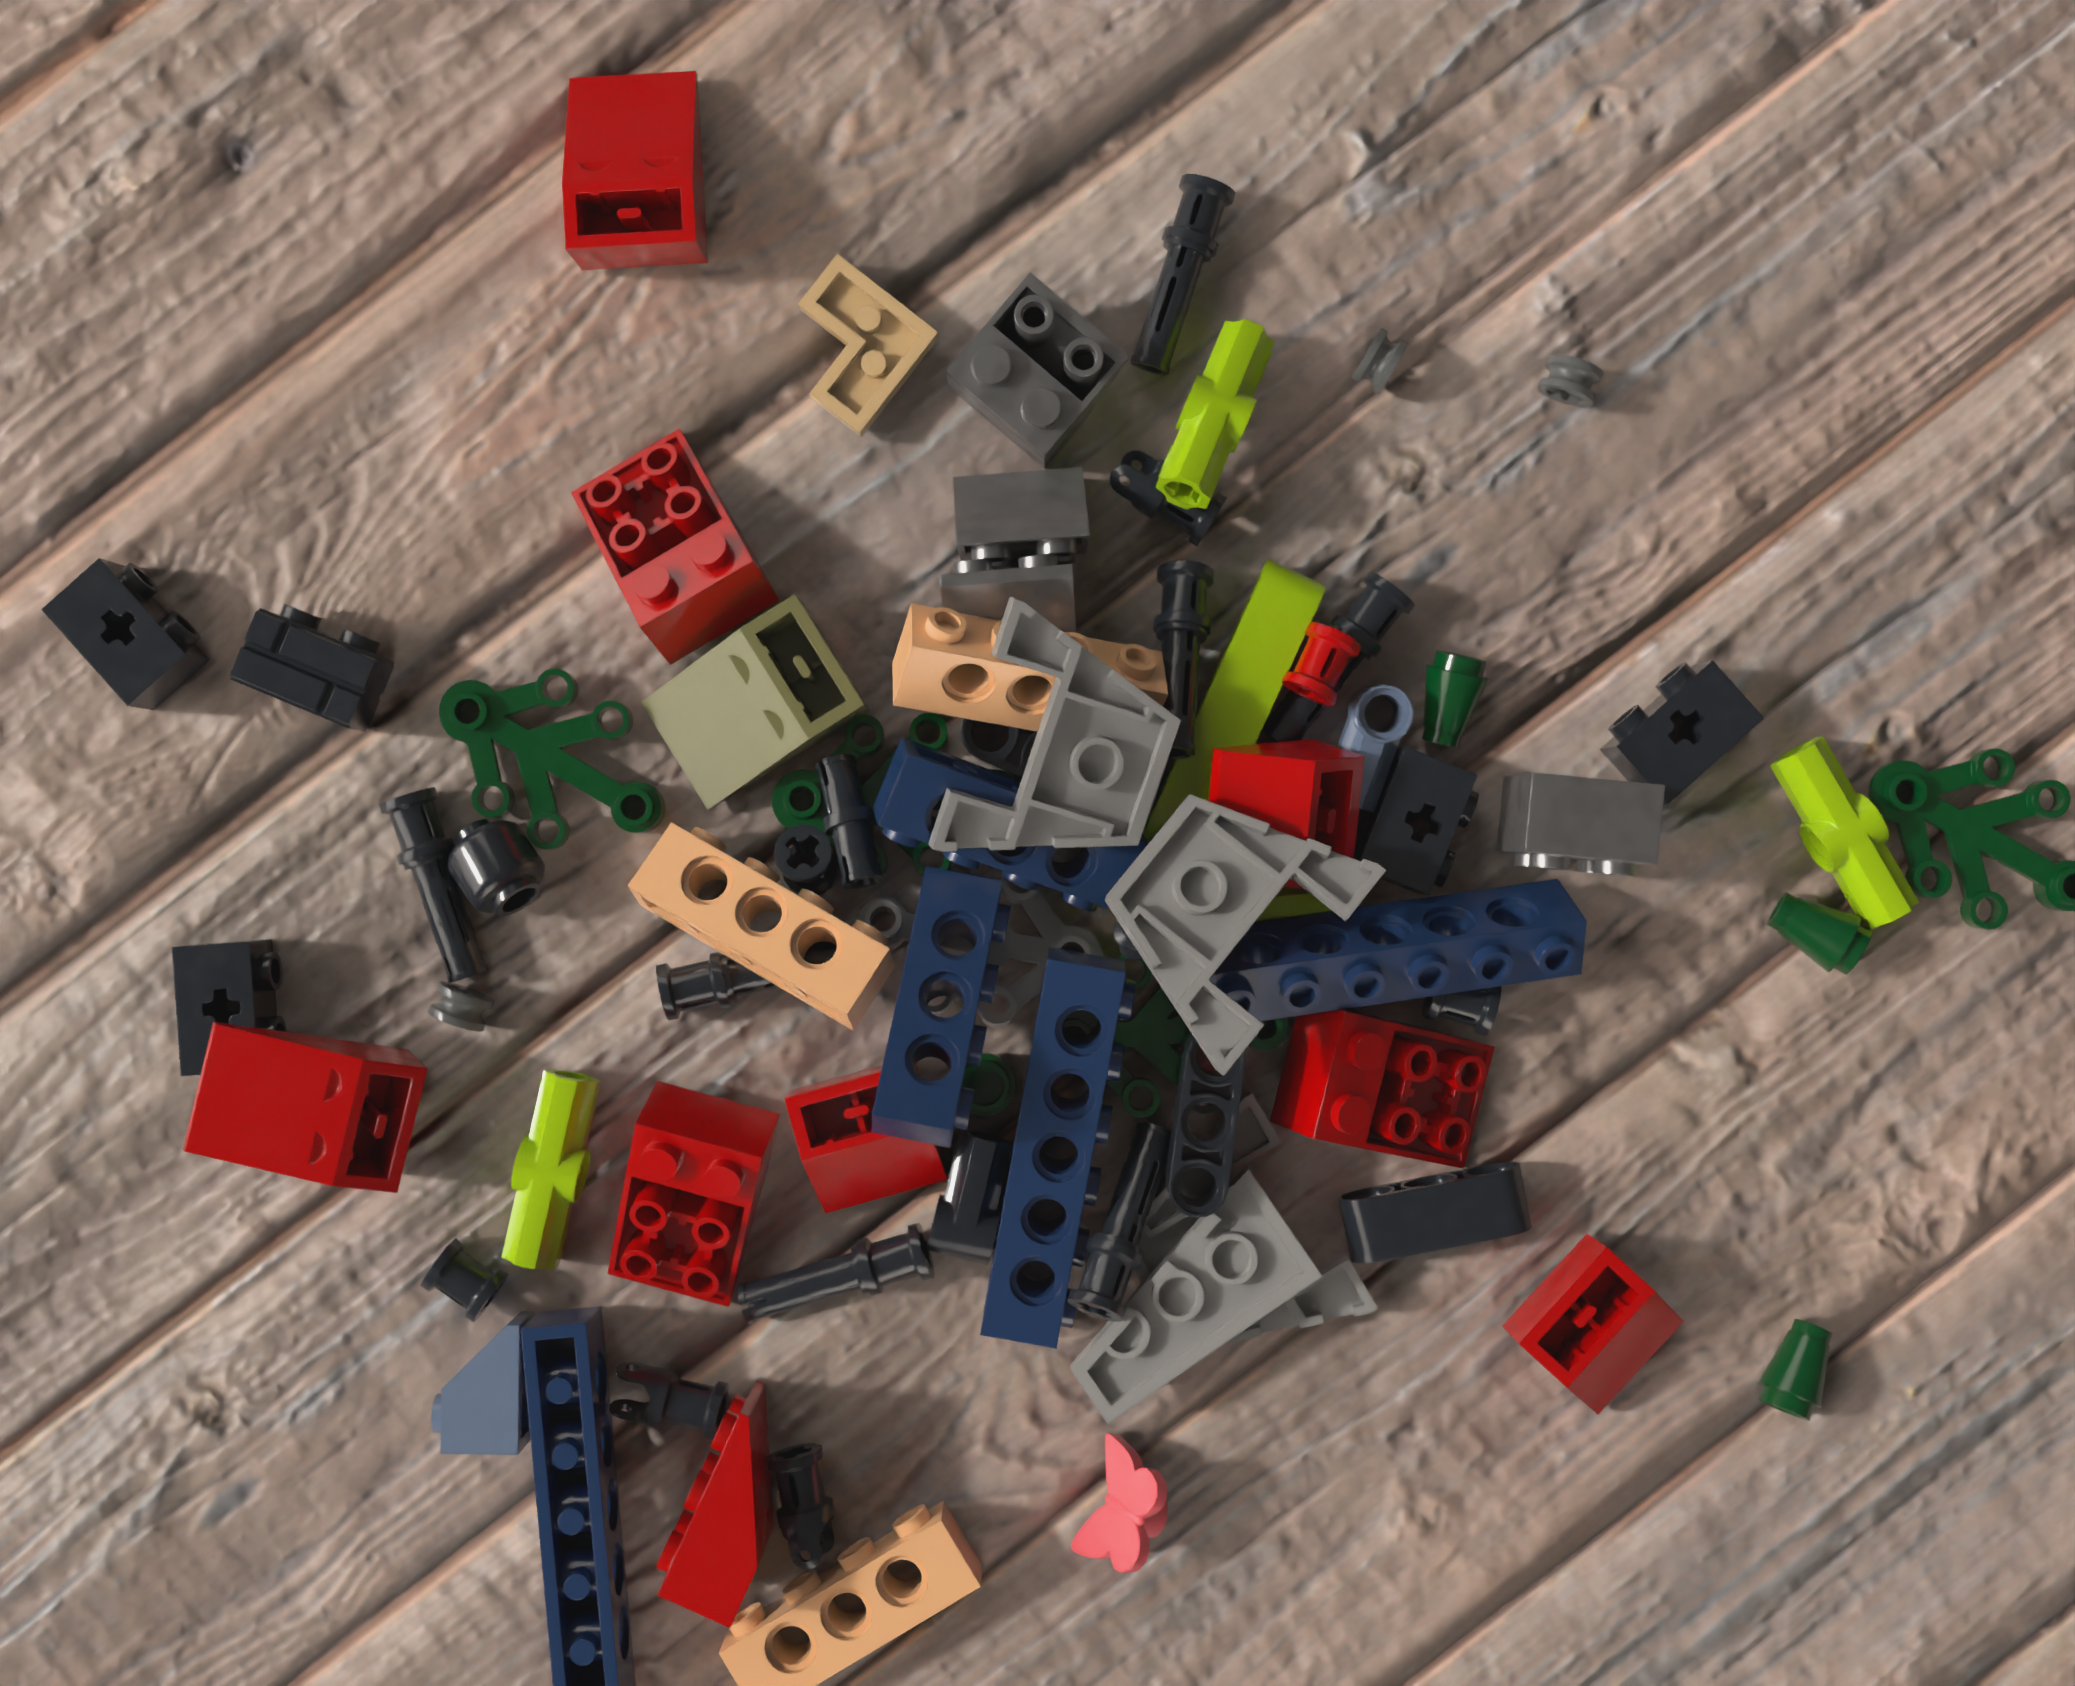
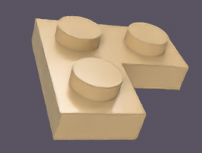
[798,254,939,438]

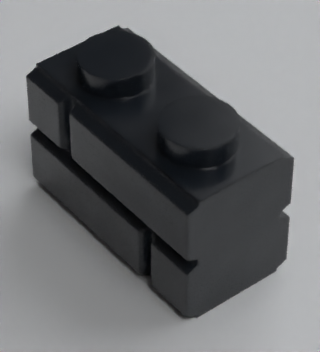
[229,603,394,731]

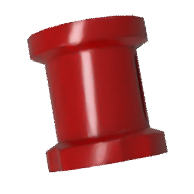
[1281,622,1362,706]

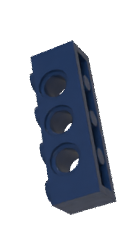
[873,737,1149,911]
[872,866,1011,1148]

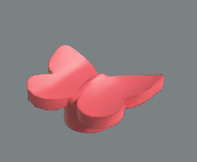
[1071,1433,1168,1573]

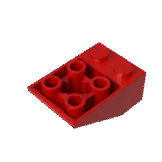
[562,71,708,270]
[571,428,780,665]
[1270,1009,1495,1169]
[183,1022,428,1193]
[607,1081,780,1307]
[656,1380,774,1628]

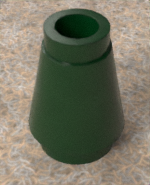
[1422,650,1489,747]
[1767,892,1872,975]
[1757,1319,1833,1421]

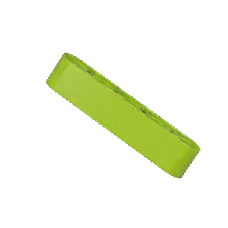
[1142,559,1326,844]

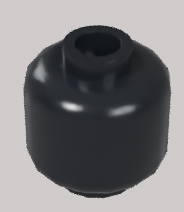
[447,819,545,916]

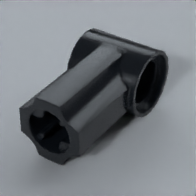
[926,1129,1013,1265]

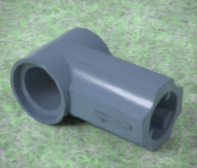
[1337,685,1414,813]

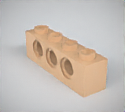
[892,603,1168,732]
[628,822,895,1031]
[719,1501,982,1686]

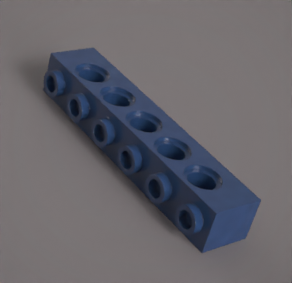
[1209,879,1587,1021]
[980,947,1136,1349]
[521,1306,636,1686]

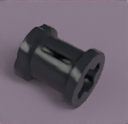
[774,824,838,895]
[1422,986,1502,1036]
[421,1238,509,1323]

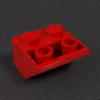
[1209,739,1365,889]
[784,1063,948,1213]
[1502,1233,1684,1415]

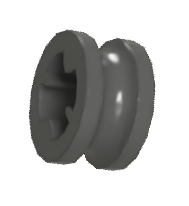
[1351,328,1409,394]
[1537,354,1603,407]
[428,981,495,1032]

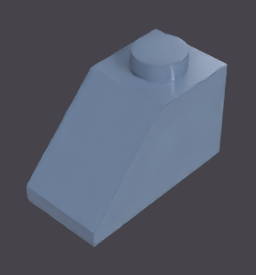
[431,1311,534,1455]

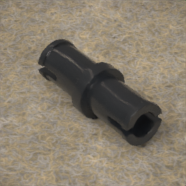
[815,754,884,890]

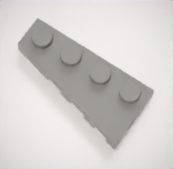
[1071,1166,1323,1424]

